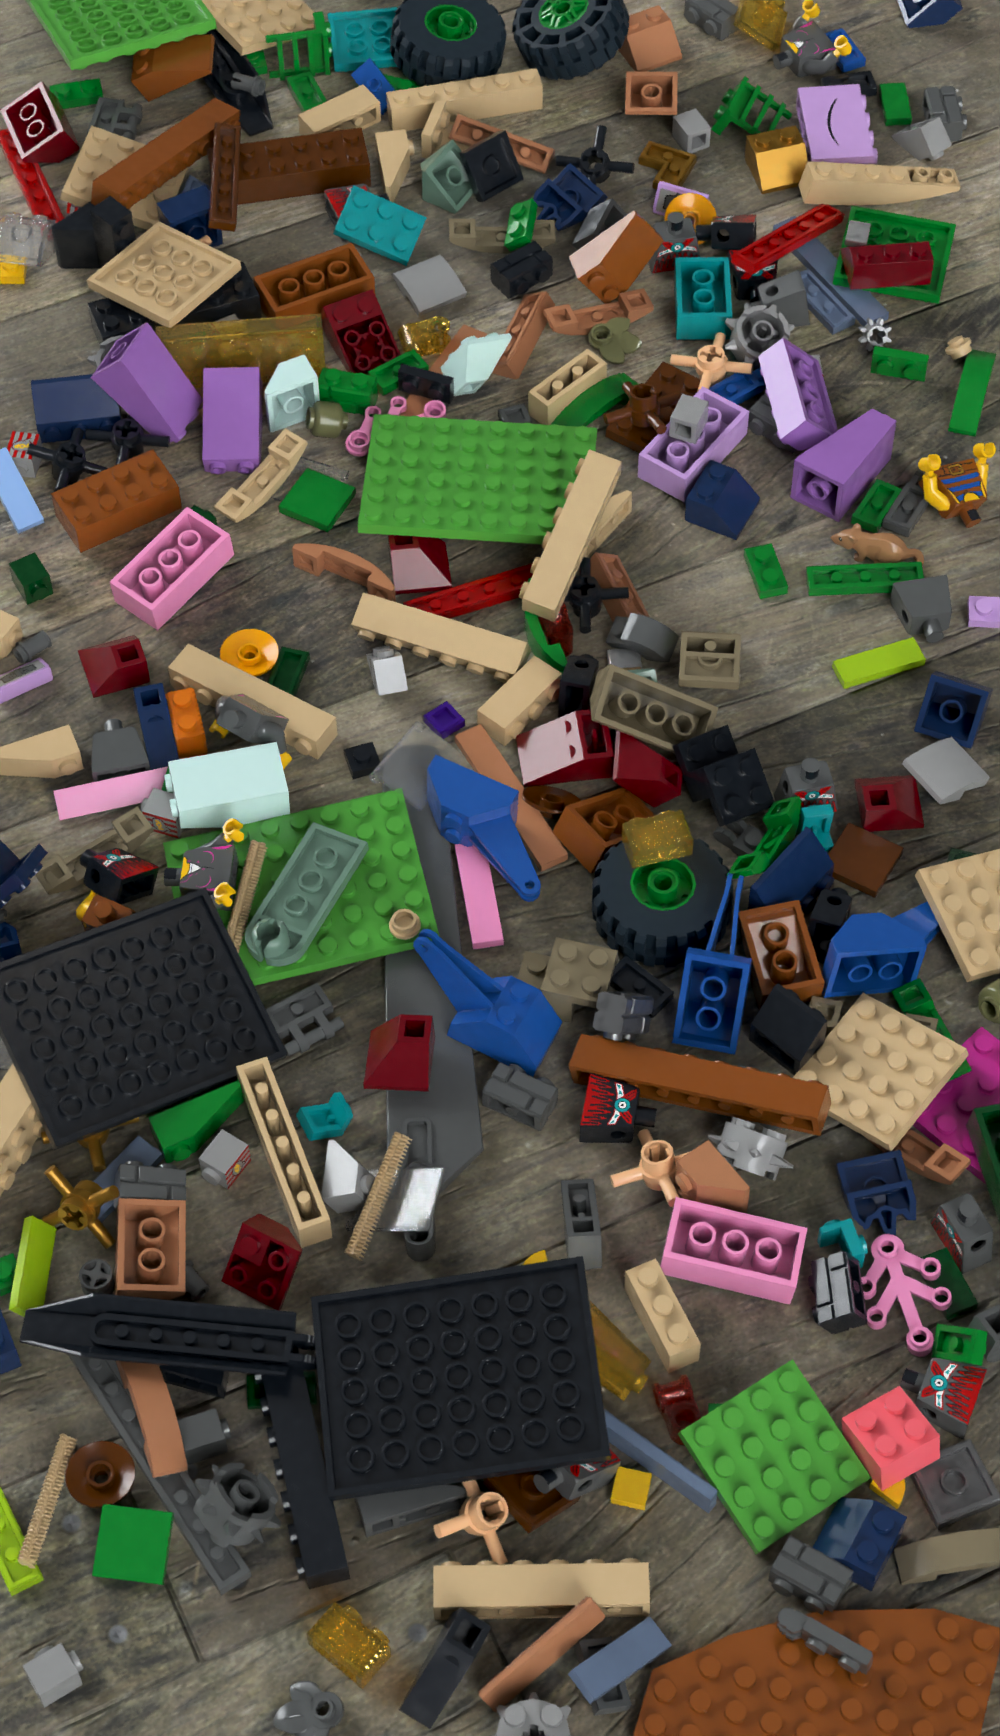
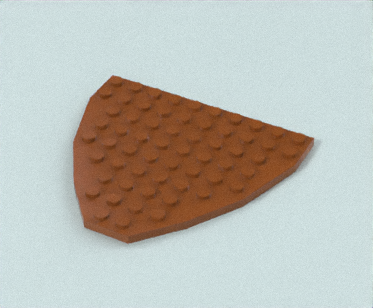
[633,1608,1000,1736]

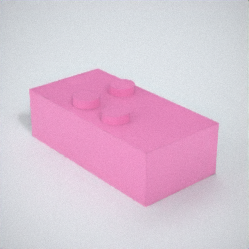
[110,507,234,631]
[660,1197,807,1305]

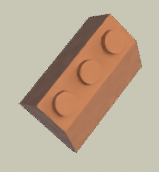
[115,1198,186,1300]

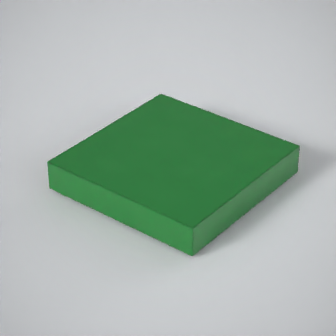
[278,468,356,532]
[92,1504,174,1585]

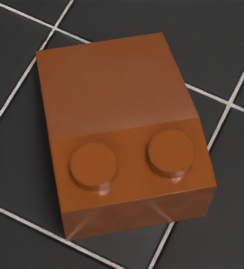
[131,34,215,102]
[569,210,664,304]
[552,787,666,873]
[738,900,824,1010]

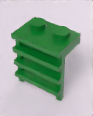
[265,11,333,81]
[711,76,792,135]

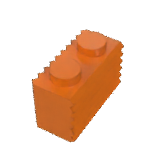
[165,688,208,759]

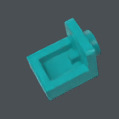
[796,804,834,851]
[296,1092,353,1141]
[817,1218,868,1268]

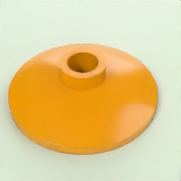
[664,193,717,245]
[220,629,279,677]

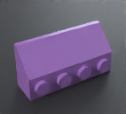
[758,338,838,451]

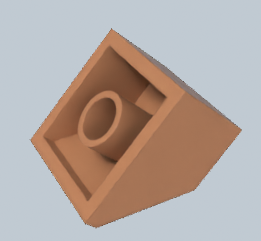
[618,5,682,72]
[625,72,678,115]
[675,1140,750,1214]

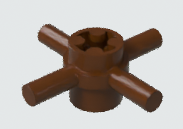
[603,381,683,434]

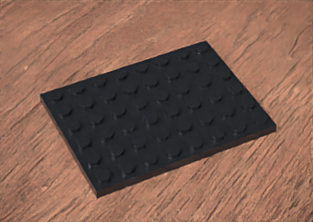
[0,888,288,1151]
[311,1256,611,1501]

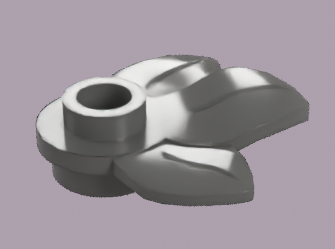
[273,1681,344,1736]

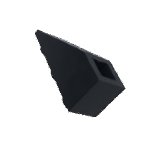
[399,1608,491,1729]

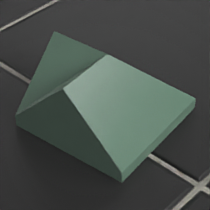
[420,140,474,214]

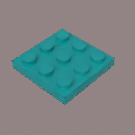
[327,7,398,72]

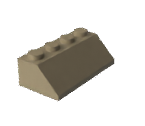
[590,664,718,753]

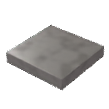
[910,1439,1000,1529]

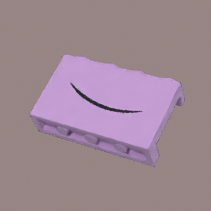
[796,84,878,164]

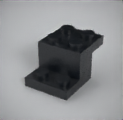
[672,725,774,827]

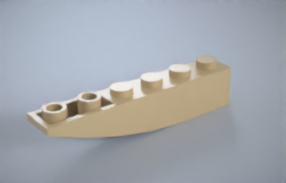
[798,161,961,206]

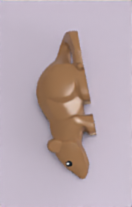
[831,523,924,565]

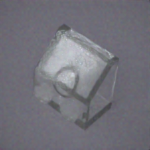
[0,212,56,267]

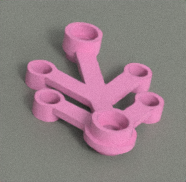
[345,396,446,457]
[861,1234,952,1357]

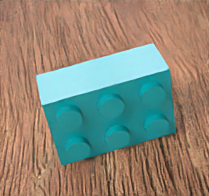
[674,257,732,340]

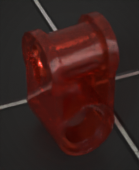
[538,602,574,657]
[652,1374,701,1446]

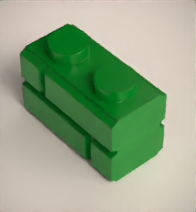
[318,368,378,416]

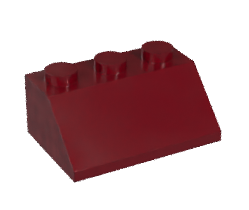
[0,81,80,163]
[840,241,934,290]

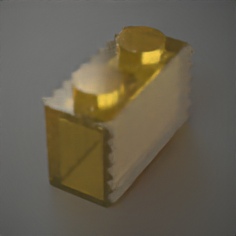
[622,809,694,869]
[307,1602,391,1689]

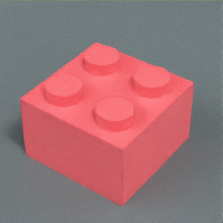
[842,1386,940,1491]

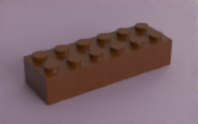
[207,127,371,205]

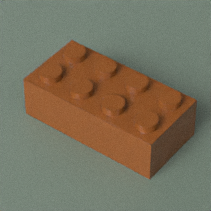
[253,242,376,335]
[51,449,182,553]

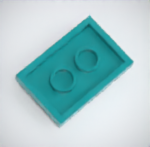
[333,185,427,266]

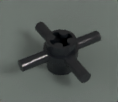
[556,125,634,185]
[85,414,170,465]
[27,428,108,492]
[564,557,629,634]

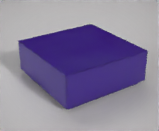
[423,701,465,741]

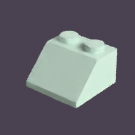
[264,355,320,433]

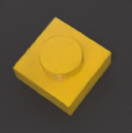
[0,257,27,284]

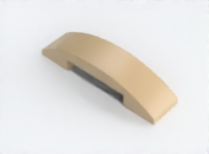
[214,428,307,523]

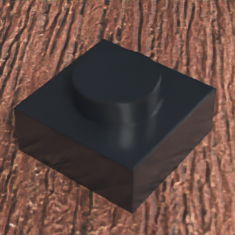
[344,742,382,779]

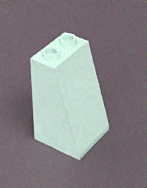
[164,742,290,829]

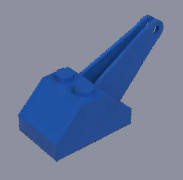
[427,755,541,902]
[672,873,752,1055]
[822,902,941,998]
[413,929,562,1077]

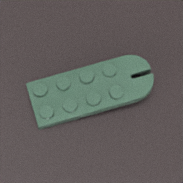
[245,822,369,967]

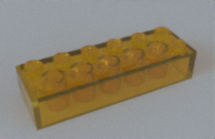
[156,314,326,388]

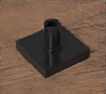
[459,130,524,202]

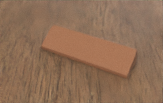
[448,114,555,174]
[492,291,555,379]
[590,553,649,622]
[478,1596,605,1712]

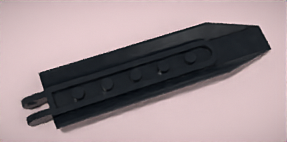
[195,29,273,136]
[19,1293,317,1377]

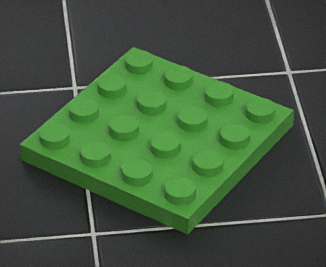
[678,1359,871,1554]

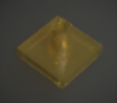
[734,0,788,52]

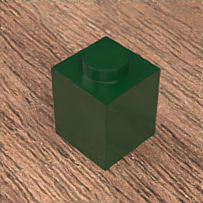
[9,552,53,605]

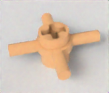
[670,332,753,392]
[610,1129,691,1207]
[434,1480,508,1565]

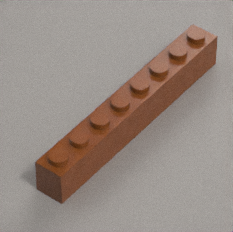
[91,98,240,210]
[568,1034,831,1136]

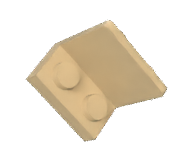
[421,99,470,158]

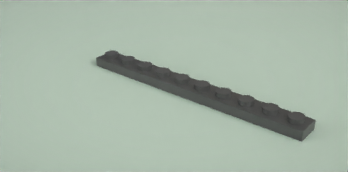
[68,1354,252,1596]

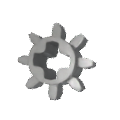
[858,317,892,351]

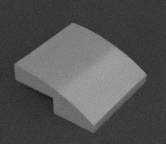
[392,254,467,317]
[902,737,990,805]

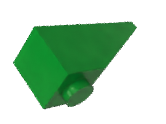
[148,1080,244,1164]

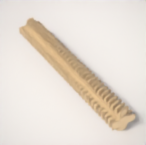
[226,840,267,952]
[344,1132,412,1261]
[18,1434,77,1568]

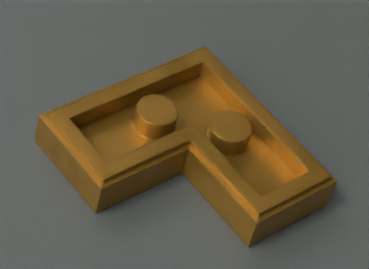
[639,141,697,189]

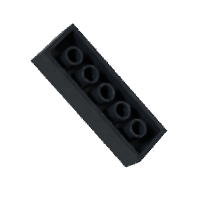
[88,262,262,346]

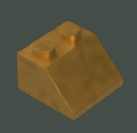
[745,125,808,194]

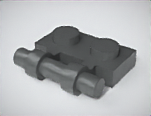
[87,97,143,140]
[266,983,345,1057]

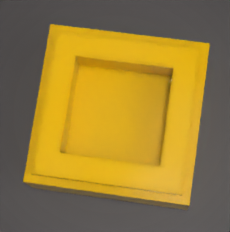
[610,1467,652,1511]

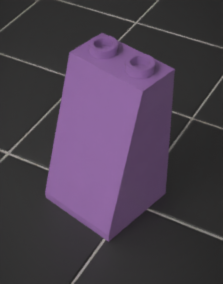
[91,322,203,443]
[202,367,264,474]
[790,409,896,522]

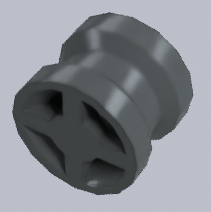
[79,1259,115,1295]

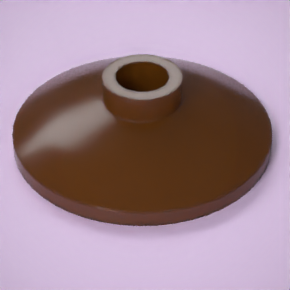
[522,785,581,819]
[65,1441,136,1508]

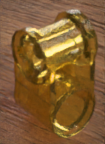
[397,316,451,357]

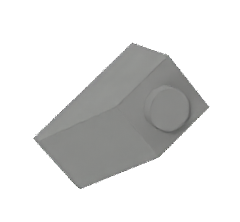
[892,116,952,161]
[321,1139,375,1213]

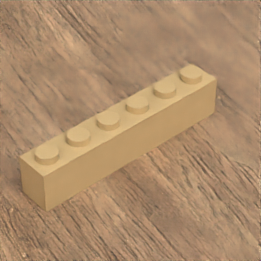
[386,68,543,131]
[519,449,622,622]
[351,592,531,683]
[168,643,338,759]
[236,1056,332,1248]
[433,1558,650,1620]

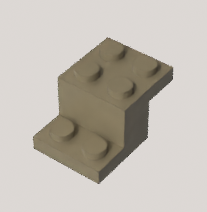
[678,631,741,690]
[517,937,618,1023]

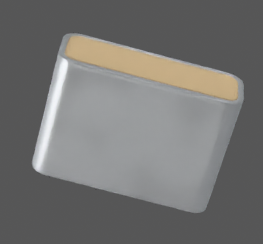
[844,220,871,247]
[607,649,642,670]

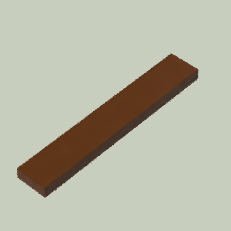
[208,123,241,232]

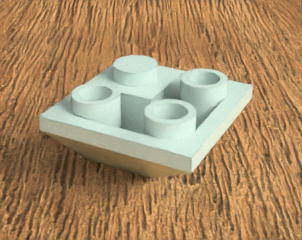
[440,332,512,396]

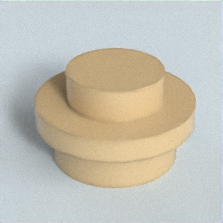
[945,335,972,360]
[389,909,421,940]

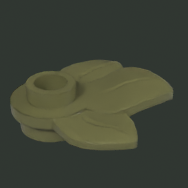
[588,317,642,364]

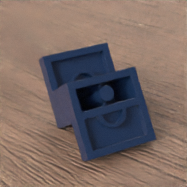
[0,840,48,909]

